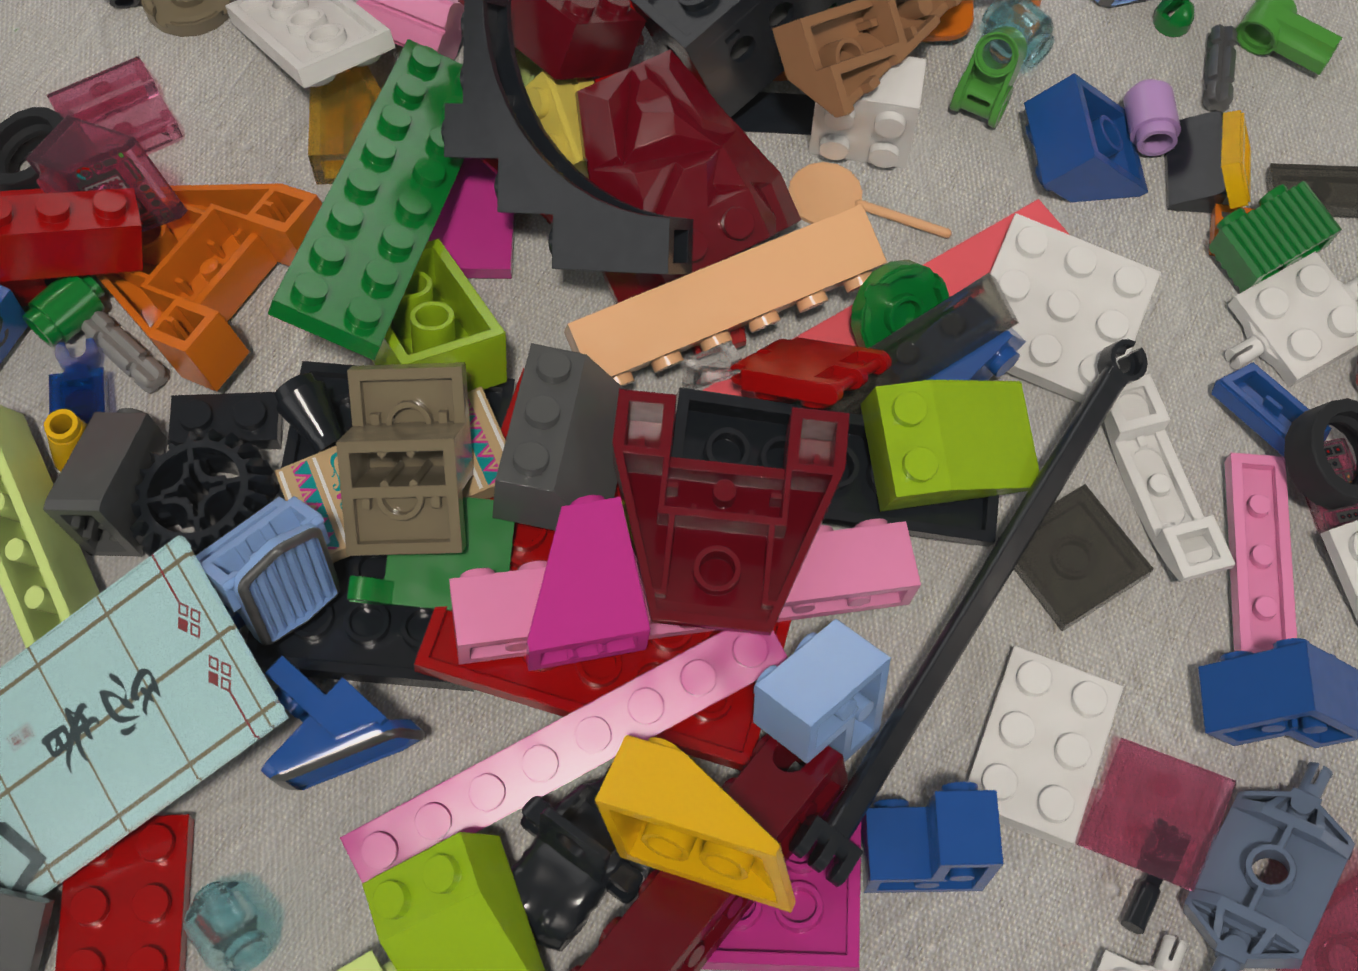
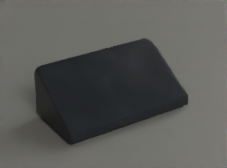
[1165,111,1227,213]

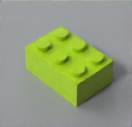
[372,239,507,392]

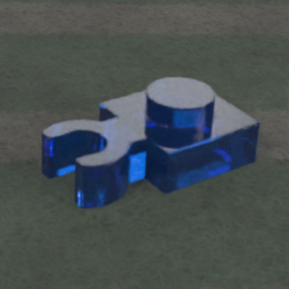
[49,338,110,424]

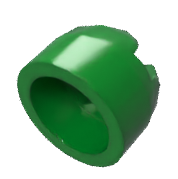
[1153,0,1195,37]

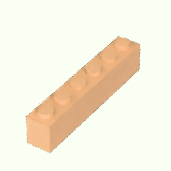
[564,204,887,387]

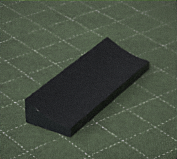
[671,387,999,547]

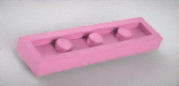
[1225,452,1297,653]

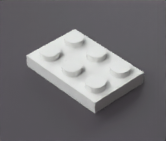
[966,645,1124,850]

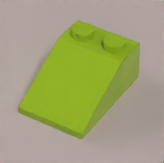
[861,380,1040,511]
[362,832,545,971]

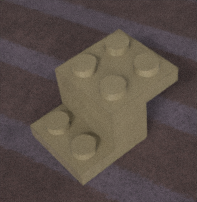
[336,362,473,556]

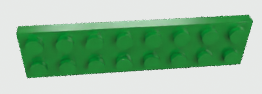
[268,39,464,360]

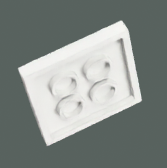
[980,213,1161,404]

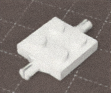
[1225,251,1358,388]

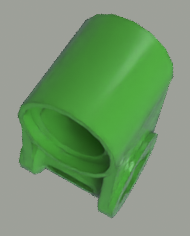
[950,26,1027,128]

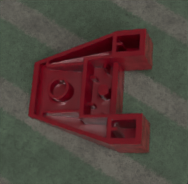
[612,389,850,635]

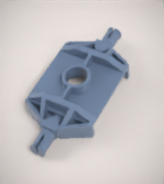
[1183,762,1355,971]

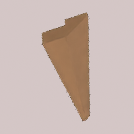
[772,0,962,118]

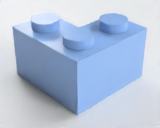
[753,619,891,764]

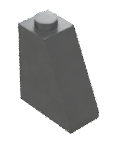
[43,408,167,557]

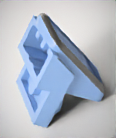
[196,496,341,646]

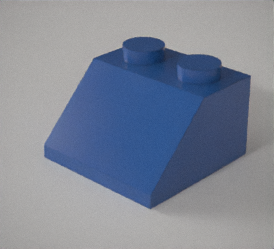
[1024,73,1148,203]

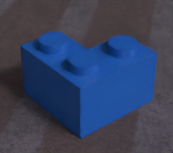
[1198,638,1358,748]
[861,782,1004,893]

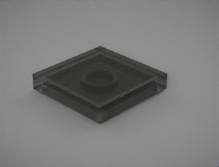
[996,484,1154,632]

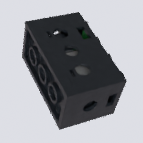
[630,0,856,117]

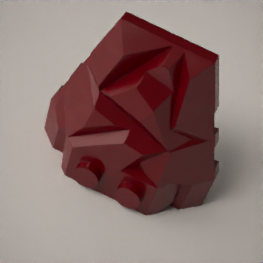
[575,49,801,304]

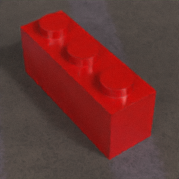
[0,188,143,282]

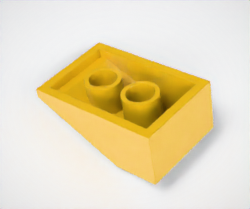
[595,735,796,913]

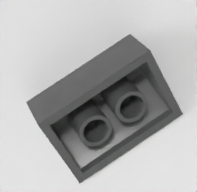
[492,343,624,530]

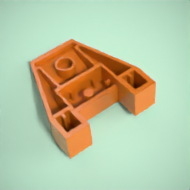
[95,183,322,392]

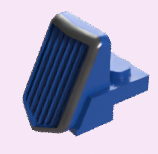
[261,656,425,791]

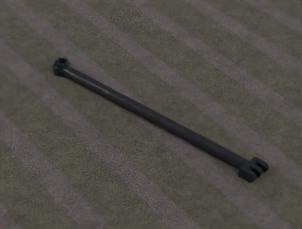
[789,339,1148,887]

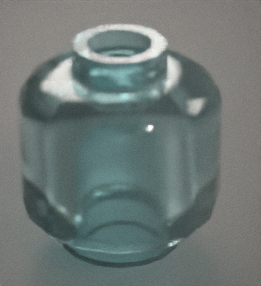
[981,0,1055,68]
[183,880,277,971]

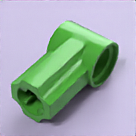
[1236,0,1343,75]

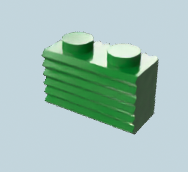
[1209,181,1342,293]

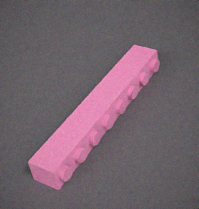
[449,518,921,665]

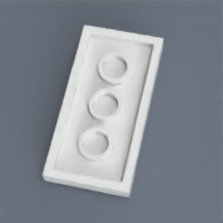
[225,0,396,89]

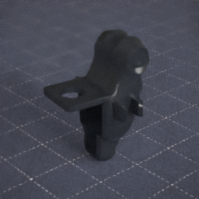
[511,764,643,952]

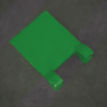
[347,497,514,611]

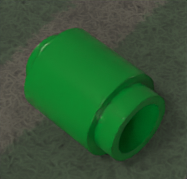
[22,275,105,347]

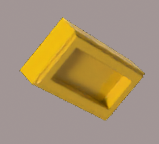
[1221,110,1252,209]

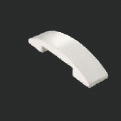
[1104,374,1236,582]

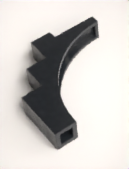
[441,0,694,274]

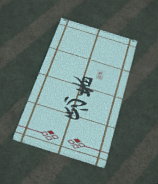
[0,535,289,897]

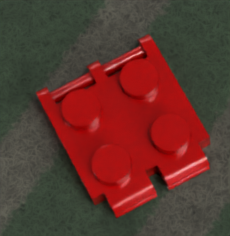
[730,337,892,408]

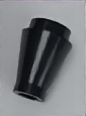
[274,373,343,454]

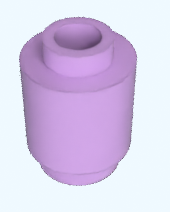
[1123,79,1181,156]

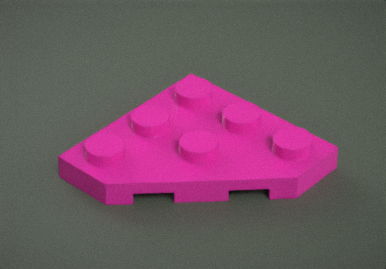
[701,791,861,971]

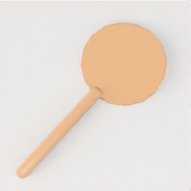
[789,162,952,238]

